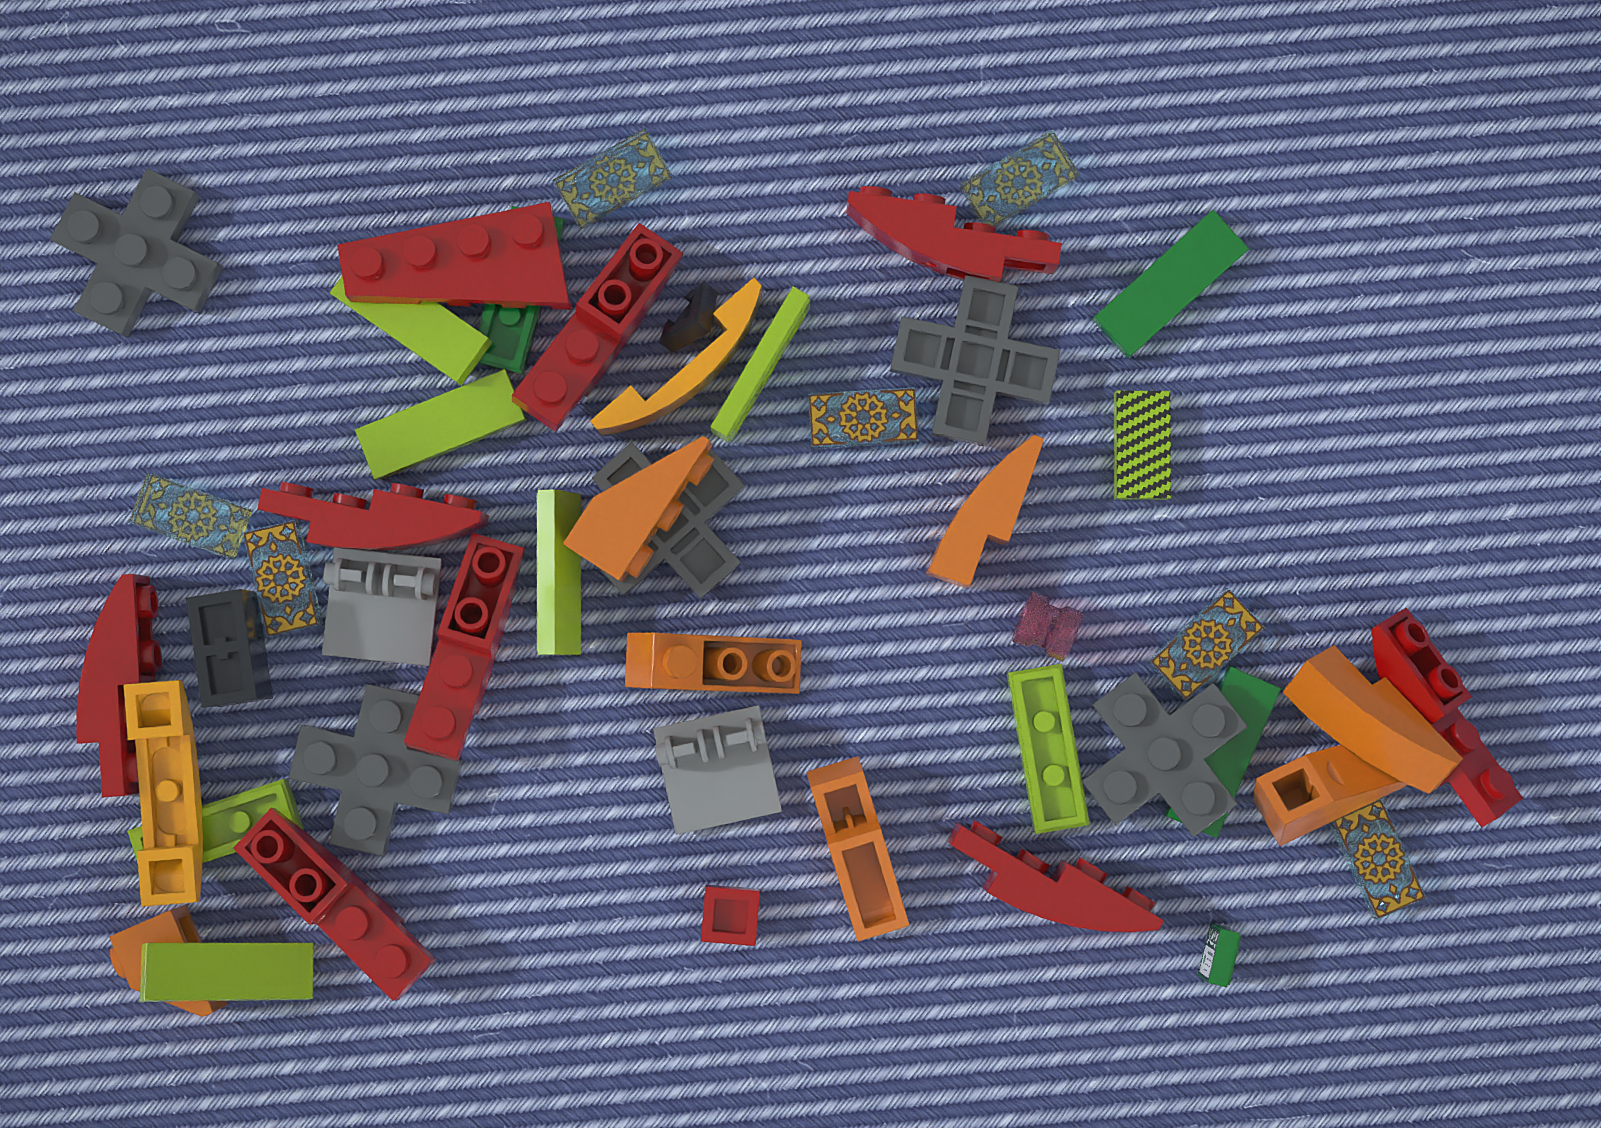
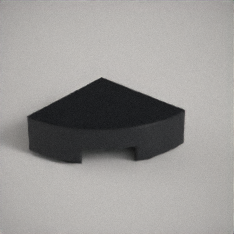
[660,282,718,353]

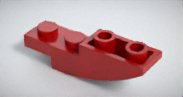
[846,186,1062,282]
[512,223,683,432]
[257,482,489,551]
[404,533,525,762]
[76,574,162,798]
[1371,608,1523,828]
[233,807,437,1001]
[947,820,1164,932]

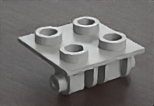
[322,547,442,666]
[653,705,782,835]

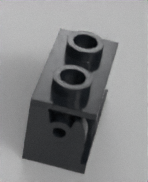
[186,589,273,708]

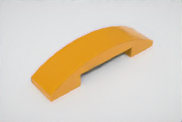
[590,277,762,436]
[124,680,203,907]

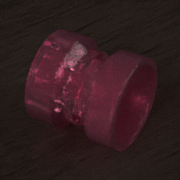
[1011,592,1083,662]

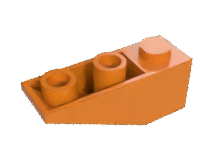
[563,436,714,583]
[625,633,802,694]
[1253,745,1408,846]

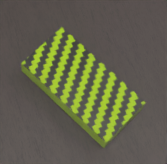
[1114,391,1171,500]

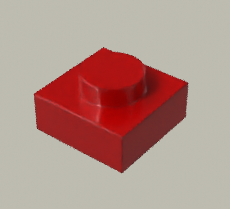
[701,884,760,946]

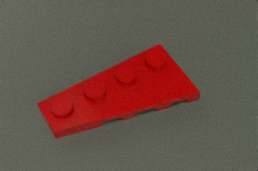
[337,202,572,310]

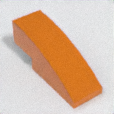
[925,435,1044,588]
[1282,645,1463,794]
[806,756,910,942]

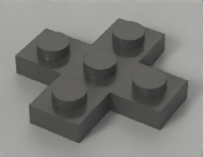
[50,168,223,338]
[890,275,1060,446]
[592,442,745,599]
[1082,672,1248,837]
[288,684,463,856]

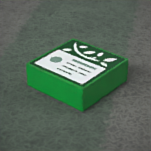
[1198,922,1241,988]

